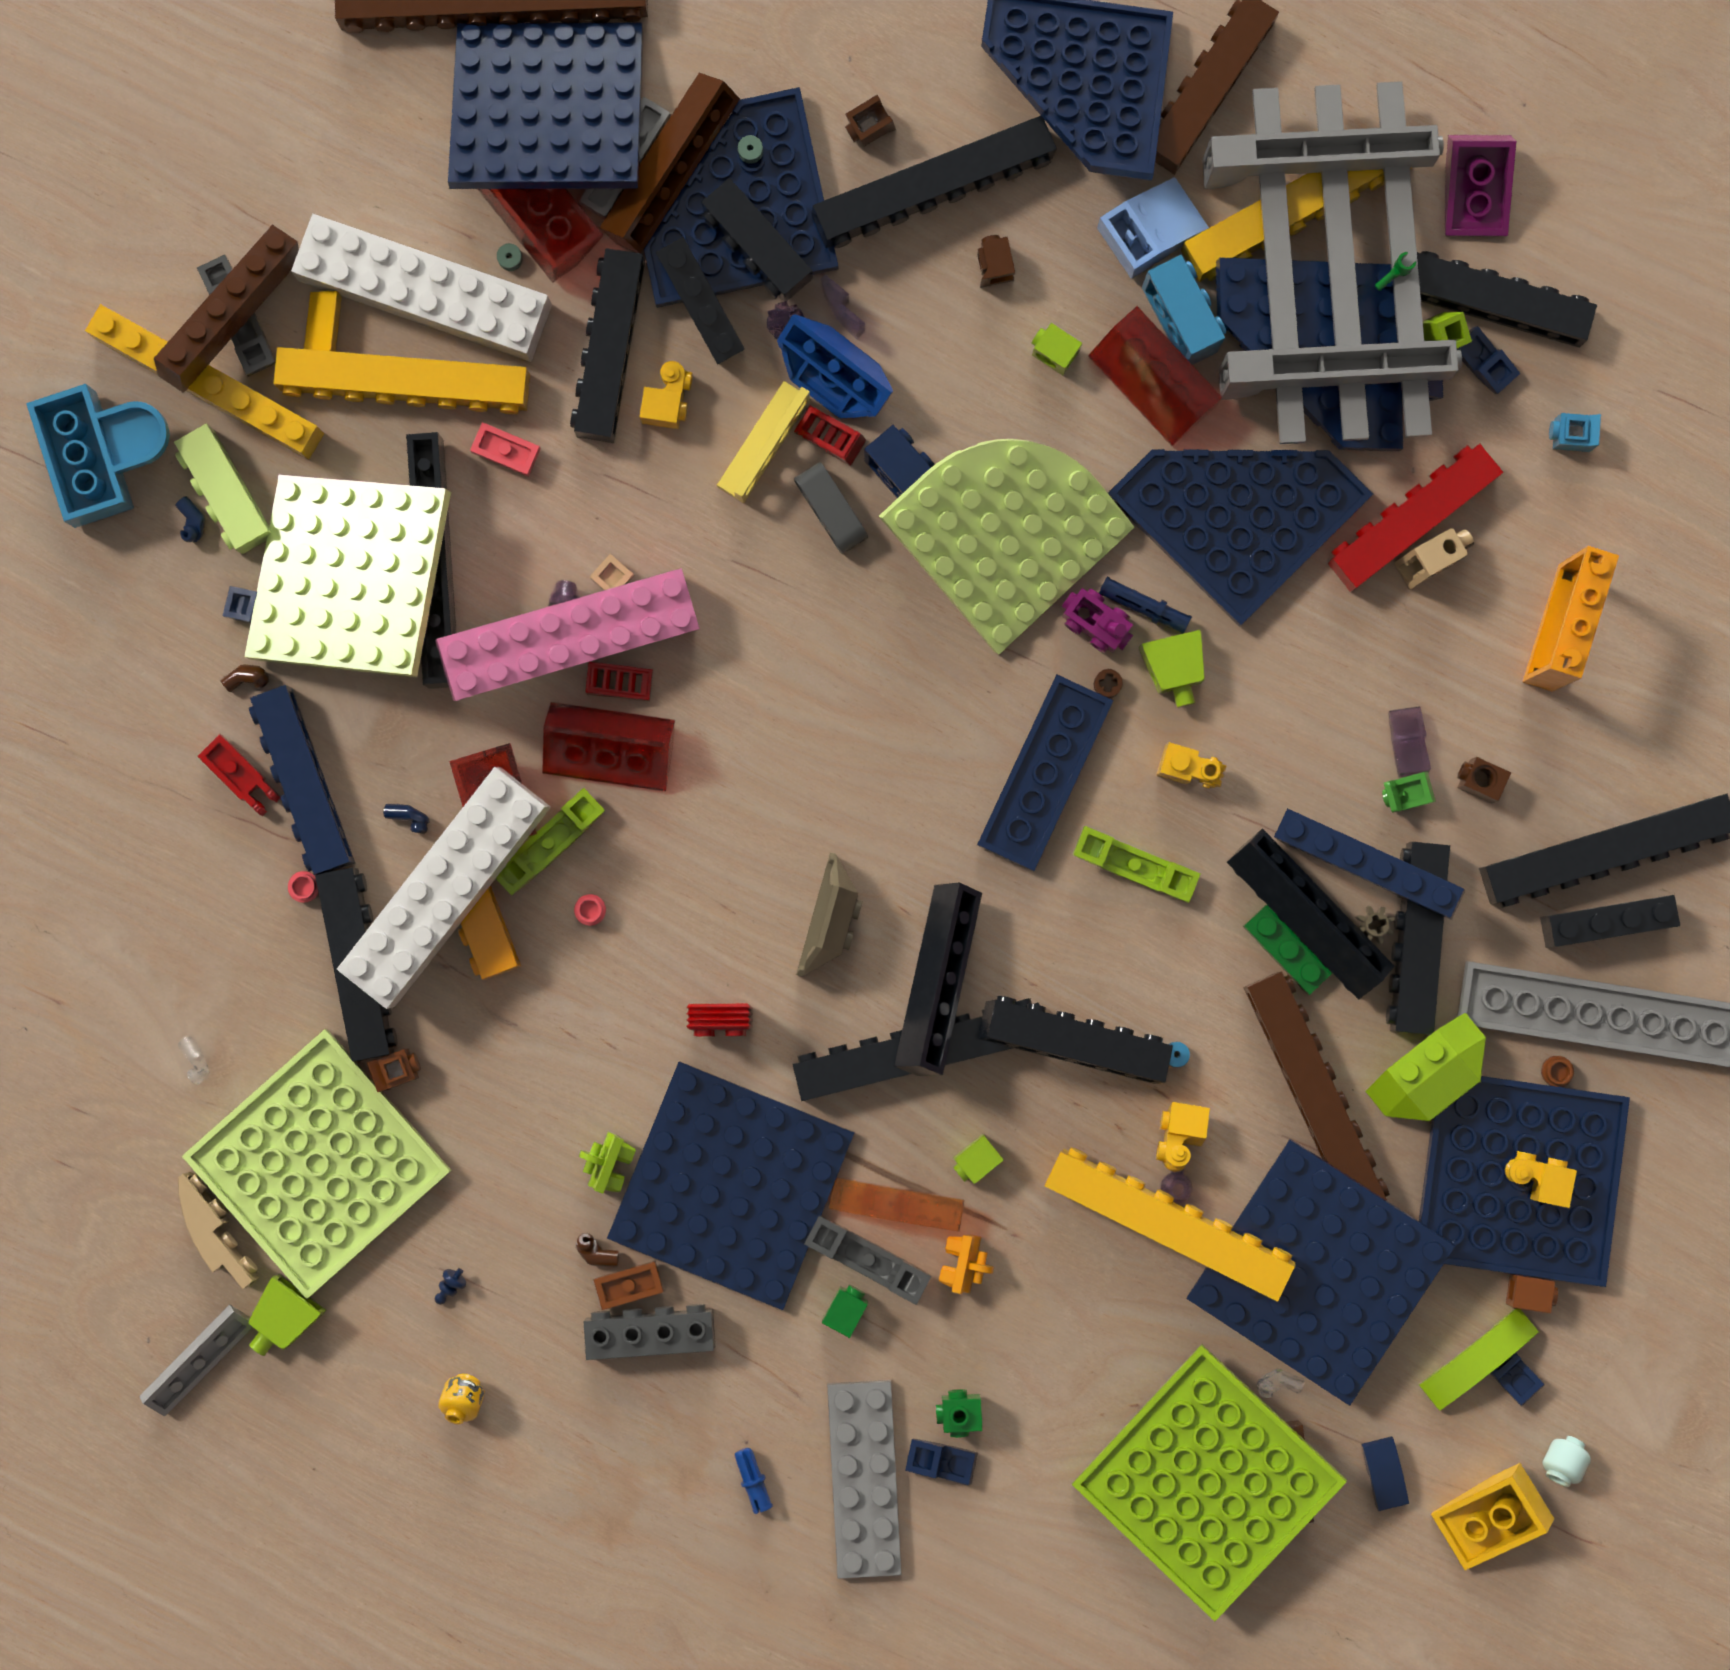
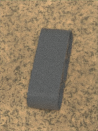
[794,462,868,554]

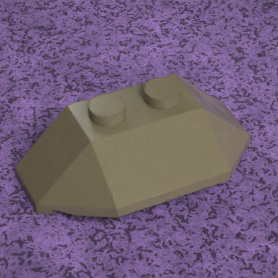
[796,853,863,977]

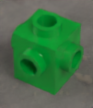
[936,1389,983,1438]

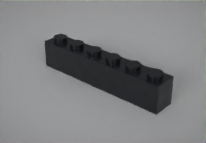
[570,248,645,443]
[1417,251,1597,348]
[1227,828,1394,1000]
[1386,842,1450,1035]
[315,867,398,1062]
[894,882,982,1076]
[978,996,1173,1084]

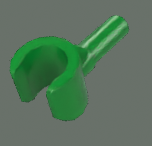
[1374,252,1416,291]

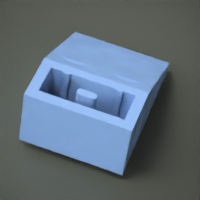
[1097,177,1209,279]

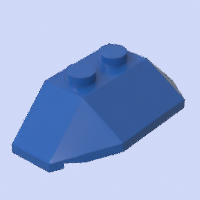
[777,314,893,418]

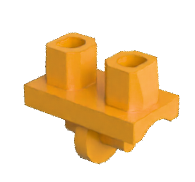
[939,1235,994,1294]

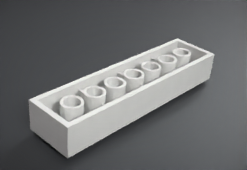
[291,213,552,362]
[337,767,551,1009]

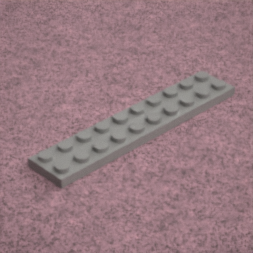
[1458,961,1730,1067]

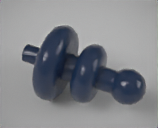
[435,1268,466,1305]

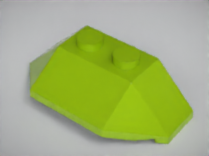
[1365,1013,1486,1121]

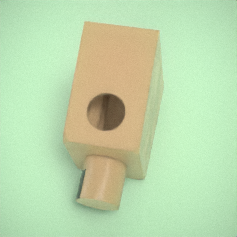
[1394,528,1474,590]

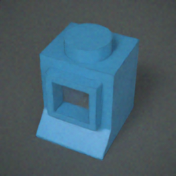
[1549,413,1601,452]

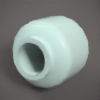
[1542,1436,1591,1487]

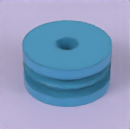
[1169,1042,1190,1067]

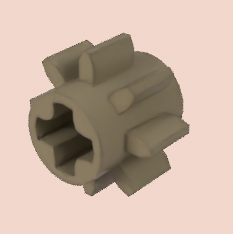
[1355,906,1395,944]

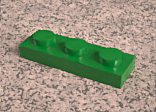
[1243,905,1332,995]

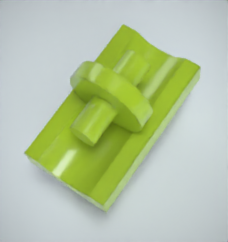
[579,1132,636,1194]

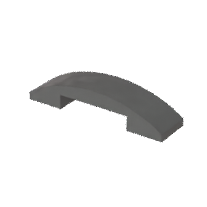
[197,254,276,377]
[804,1216,932,1305]

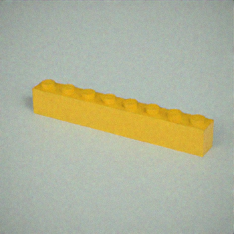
[1181,168,1412,282]
[85,304,325,460]
[274,347,530,414]
[1044,1147,1296,1301]

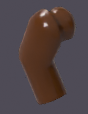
[220,664,269,692]

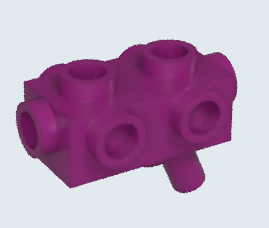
[1061,588,1133,653]

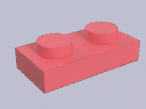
[470,422,541,477]

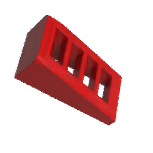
[794,405,866,466]
[585,662,653,701]

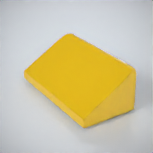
[304,291,342,352]

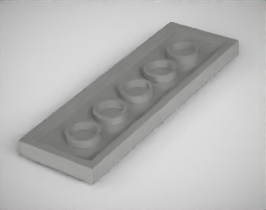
[827,1380,901,1579]

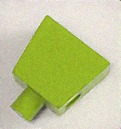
[1139,630,1204,708]
[248,1274,327,1356]

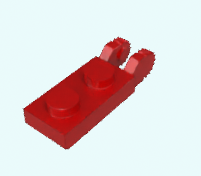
[198,734,281,817]

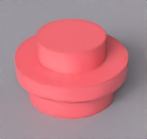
[288,871,319,903]
[574,894,606,926]

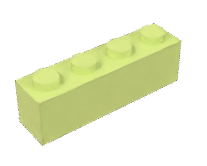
[174,423,271,555]

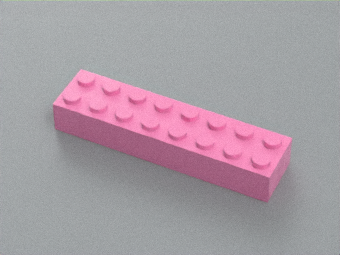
[435,568,700,701]

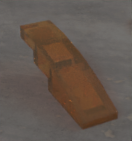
[829,1177,964,1232]

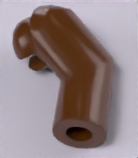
[576,1233,619,1266]

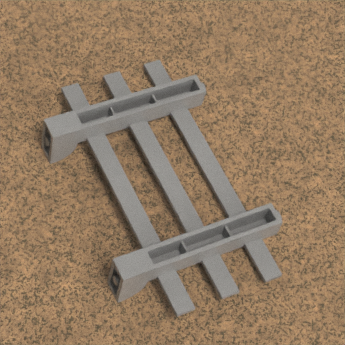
[1202,82,1462,444]

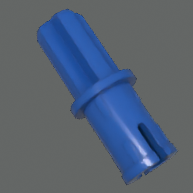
[735,1448,773,1514]

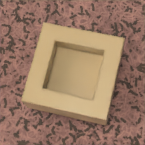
[590,554,634,590]

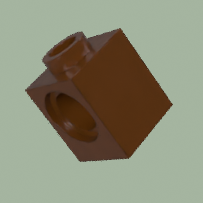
[1457,757,1511,804]

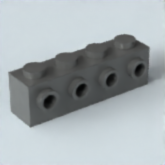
[583,1304,716,1360]

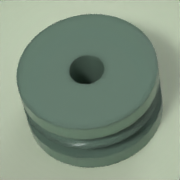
[738,135,763,164]
[497,243,523,271]

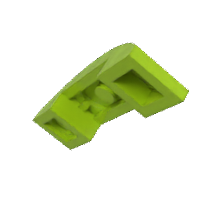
[496,788,605,896]
[1073,826,1201,903]
[1419,1308,1539,1411]

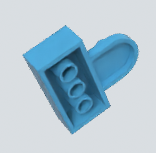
[26,384,170,528]

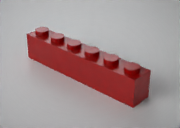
[1328,443,1504,592]

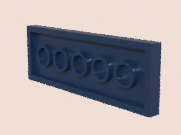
[977,674,1114,872]

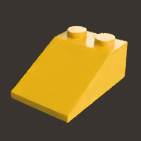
[1431,1463,1554,1570]

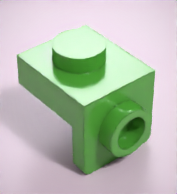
[1382,771,1436,813]

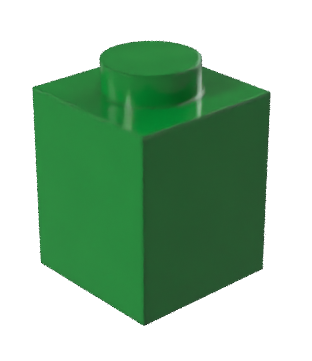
[822,1285,868,1338]

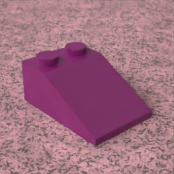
[1445,135,1517,236]

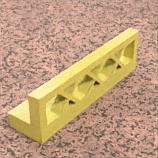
[717,381,810,503]

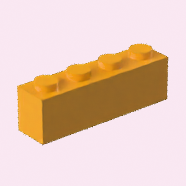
[458,885,521,980]

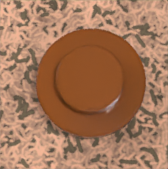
[1541,1056,1574,1087]

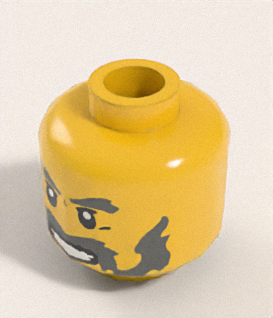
[438,1374,485,1424]

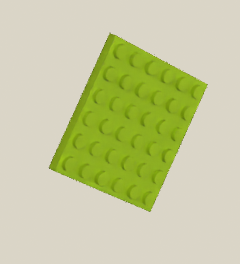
[1072,1344,1347,1622]

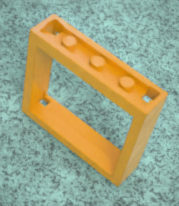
[1523,546,1619,692]

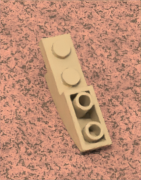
[178,1172,260,1289]

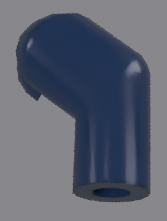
[175,496,205,543]
[383,804,430,834]

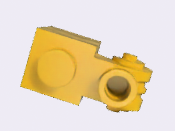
[639,361,693,429]
[1156,742,1227,789]
[1156,1102,1210,1172]
[1505,1151,1577,1208]

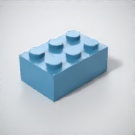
[1142,254,1226,369]

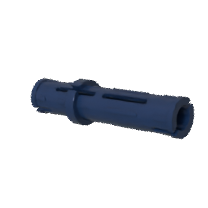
[1099,576,1192,634]

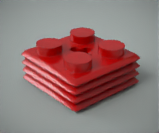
[686,1003,753,1037]

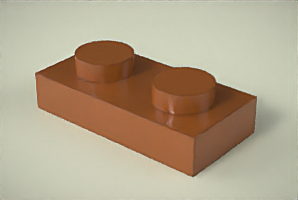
[593,1260,664,1310]

